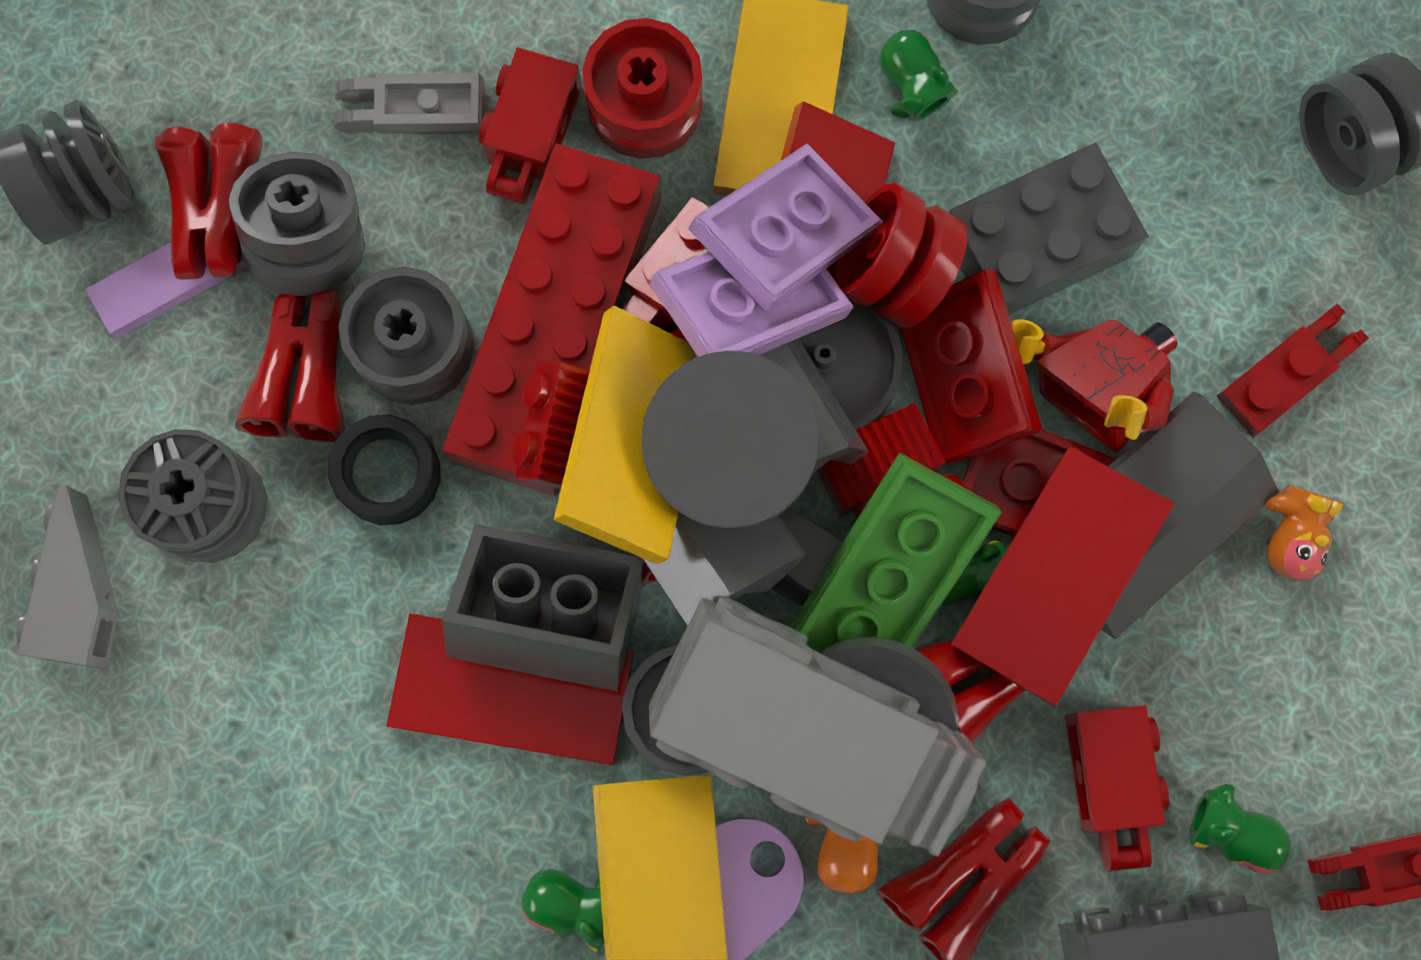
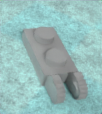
[334,73,485,133]

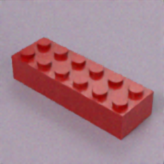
[442,143,661,497]

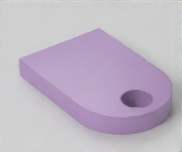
[716,818,804,960]

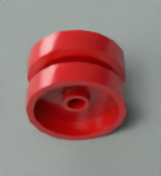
[582,18,703,159]
[832,182,968,328]

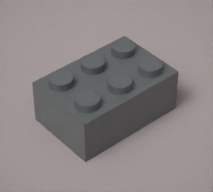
[949,142,1149,315]
[442,524,644,691]
[1058,891,1280,960]

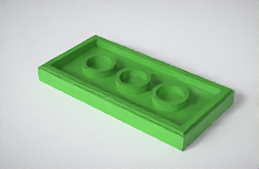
[790,453,1002,653]

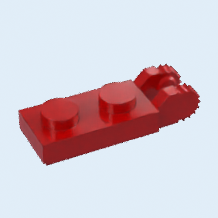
[1217,303,1369,437]
[1307,832,1421,911]

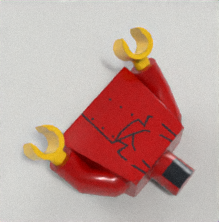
[1012,319,1178,453]

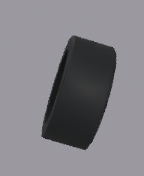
[328,415,441,525]

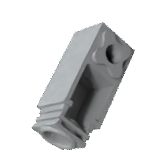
[649,596,986,856]

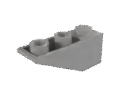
[16,484,119,670]

